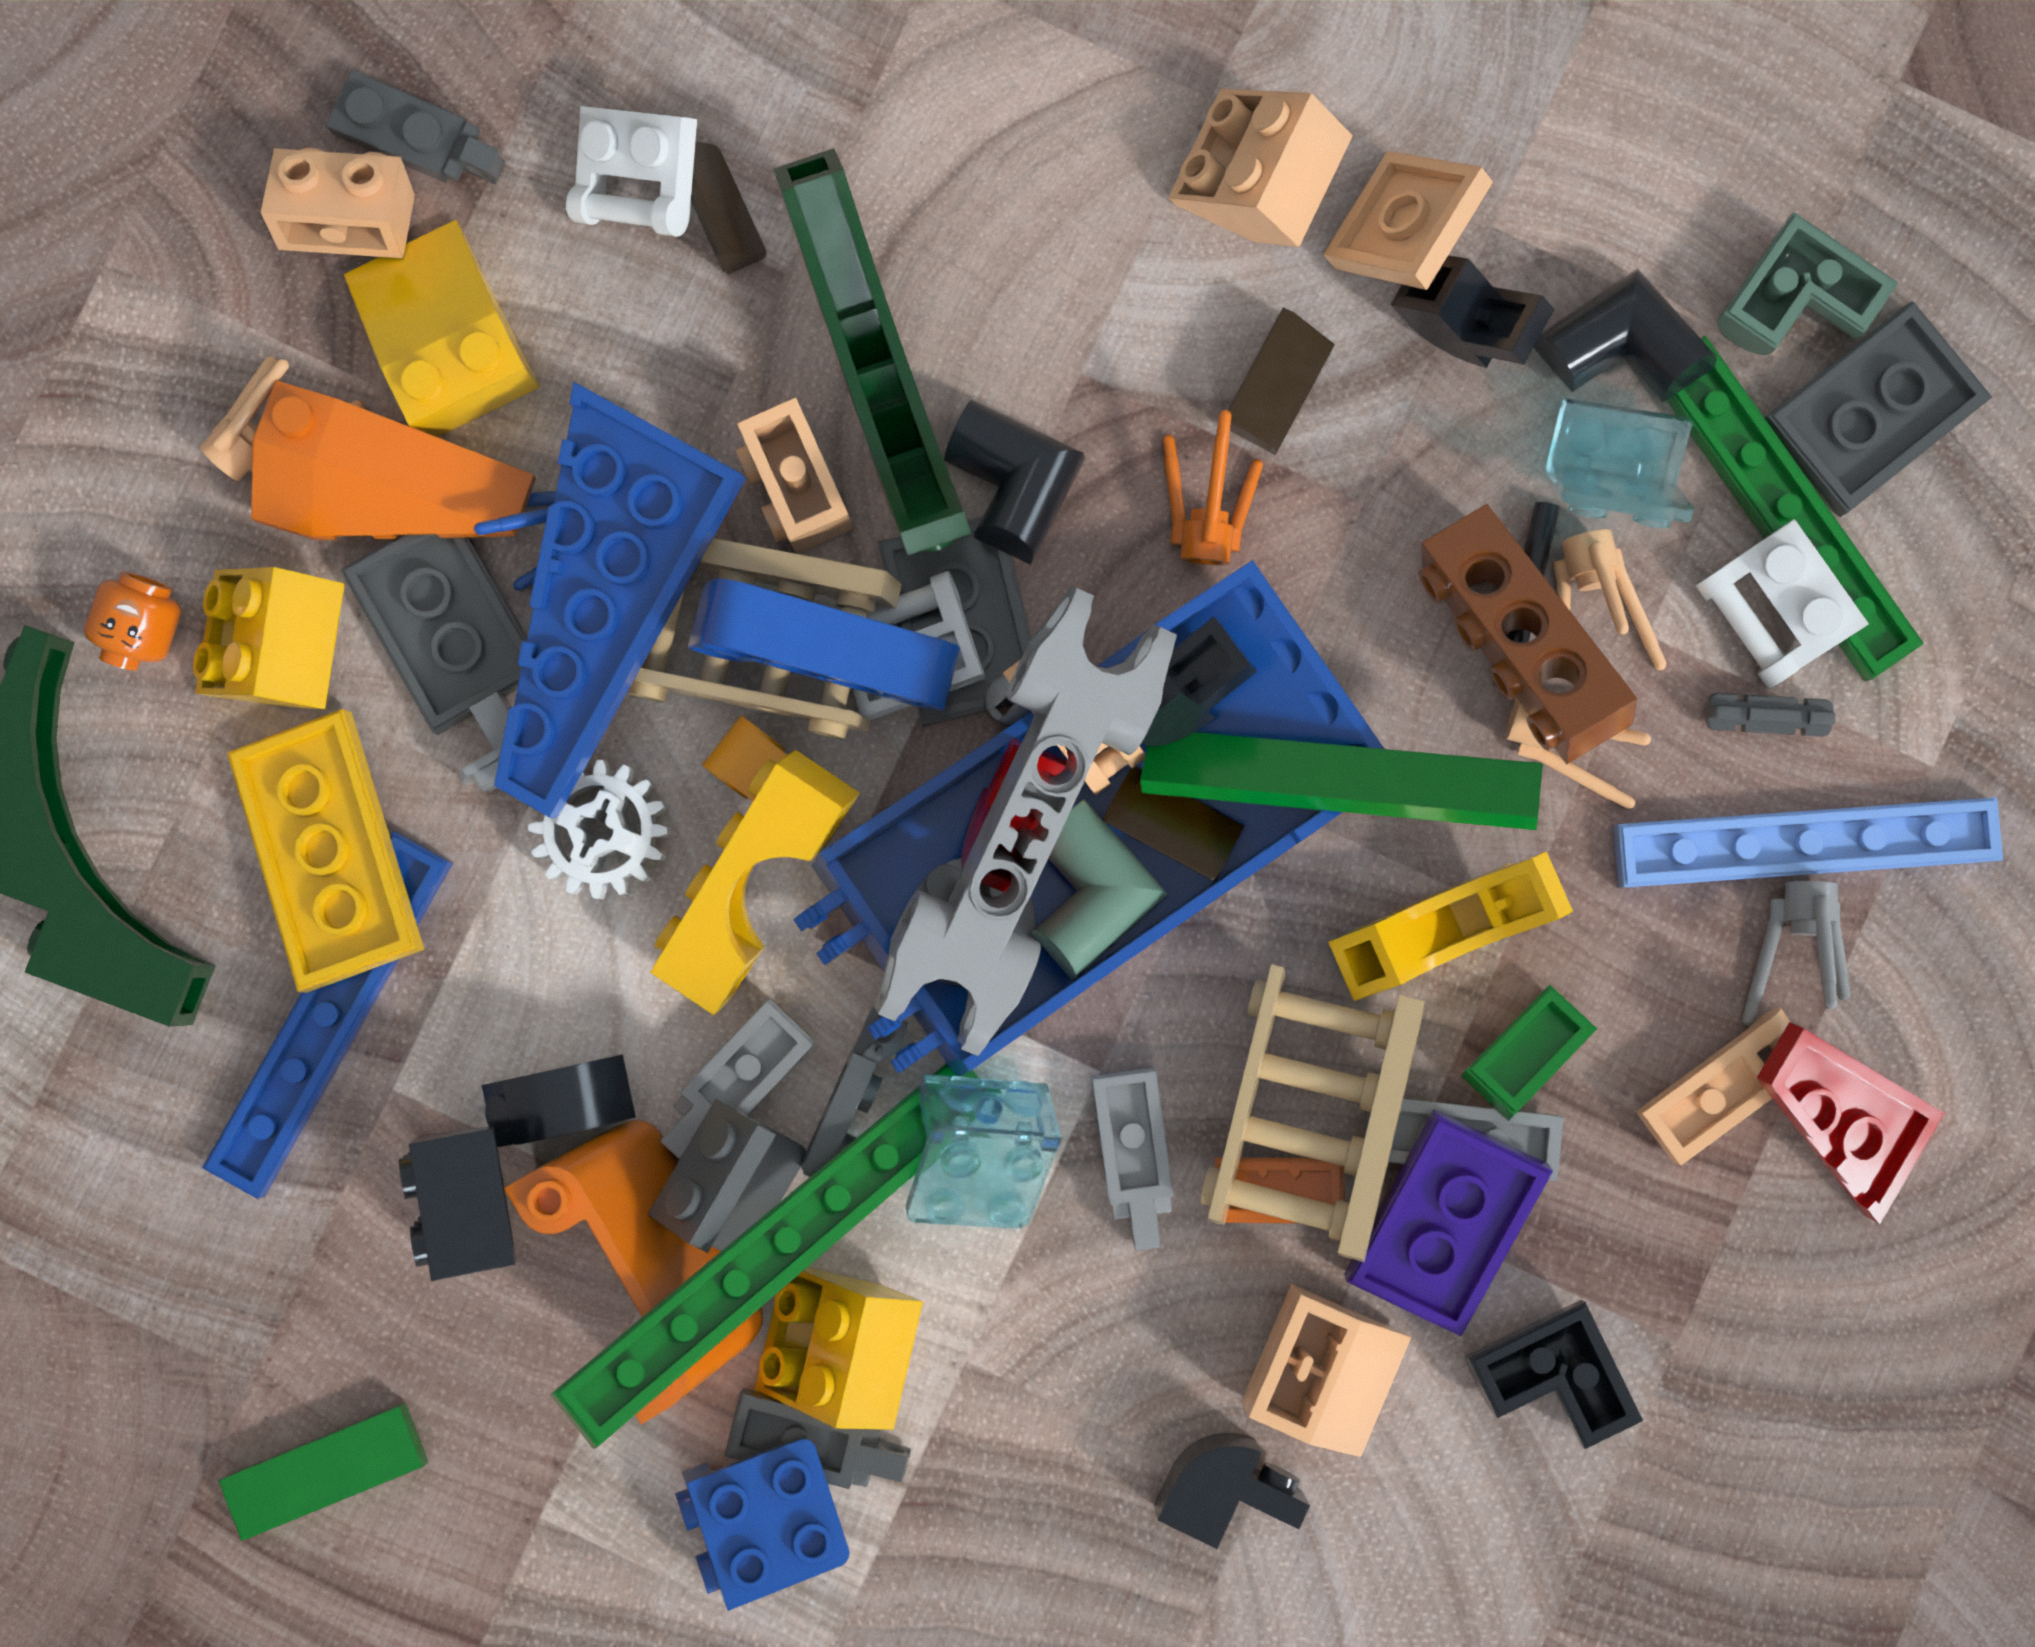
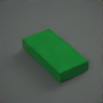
[1461,984,1598,1121]

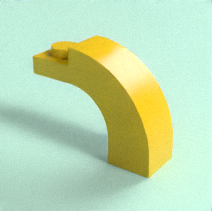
[1328,851,1573,1001]

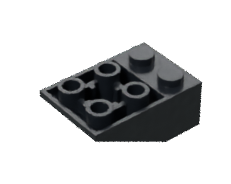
[399,1126,516,1281]

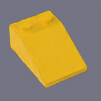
[343,219,540,437]

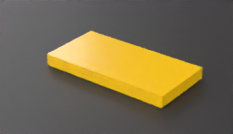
[227,709,424,993]

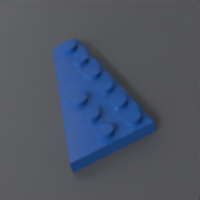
[494,382,746,819]

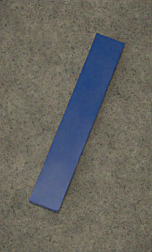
[202,831,453,1199]

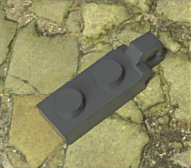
[326,70,506,185]
[801,1006,908,1177]
[724,1388,911,1489]

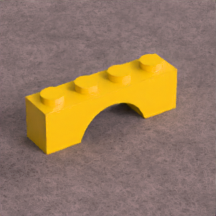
[650,750,860,1015]

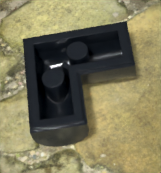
[1534,268,1717,402]
[944,400,1085,565]
[1465,1300,1643,1449]

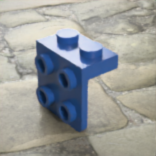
[675,1437,850,1611]

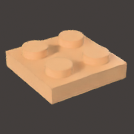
[1323,151,1493,290]

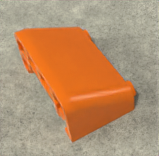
[504,1120,763,1425]

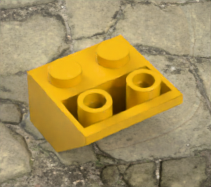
[193,567,345,709]
[754,1267,923,1430]

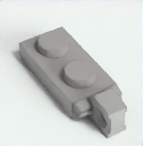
[660,998,817,1159]
[1091,1067,1174,1251]

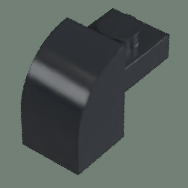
[1391,255,1555,368]
[1122,617,1257,746]
[481,1054,636,1147]
[1154,1433,1310,1549]

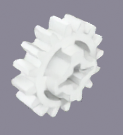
[528,760,672,899]

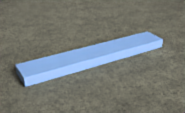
[1613,797,2003,888]

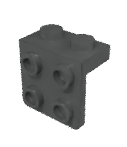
[648,1098,806,1253]

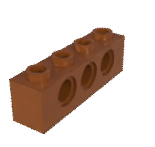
[1418,504,1638,765]

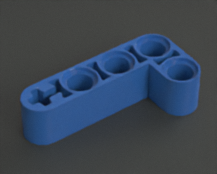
[688,578,960,711]

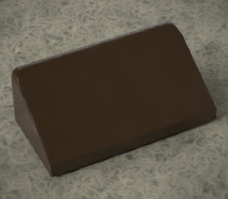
[691,141,766,275]
[1228,307,1335,455]
[1102,767,1244,882]

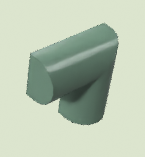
[1717,212,1898,355]
[1030,799,1169,981]

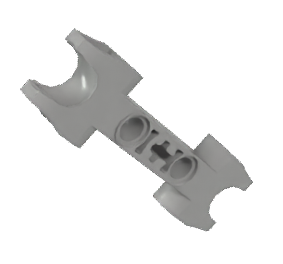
[875,585,1177,1056]

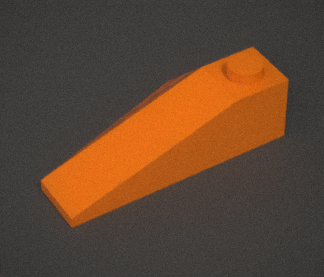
[251,380,536,540]

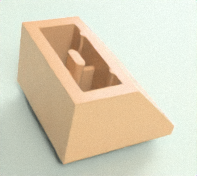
[1168,89,1353,247]
[1241,1283,1411,1457]

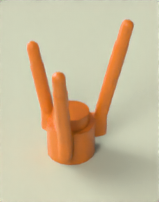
[1163,410,1263,566]

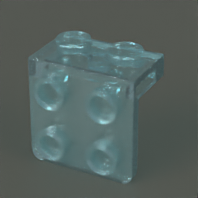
[1545,398,1694,528]
[905,1074,1062,1229]

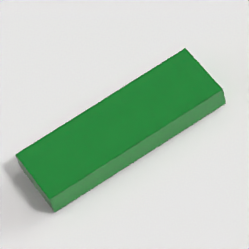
[218,1402,428,1542]

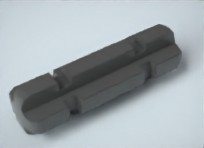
[1705,692,1835,737]

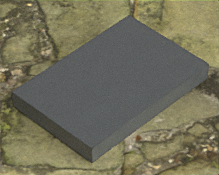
[1765,300,1992,517]
[878,517,1031,727]
[340,534,527,735]

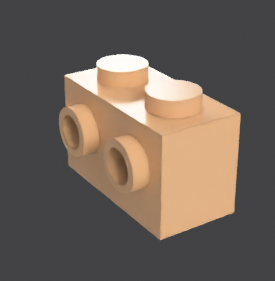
[260,148,415,258]
[735,398,854,554]

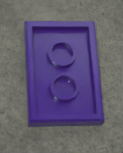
[1344,1109,1553,1336]

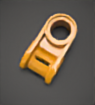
[702,715,787,801]

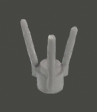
[1742,881,1851,1026]

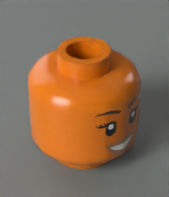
[84,571,181,671]

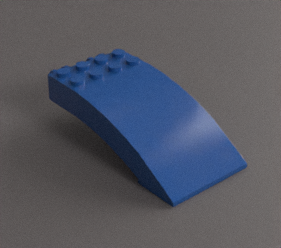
[793,560,1385,1078]

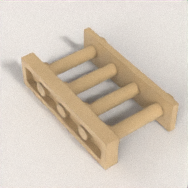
[627,538,902,740]
[1200,964,1425,1262]

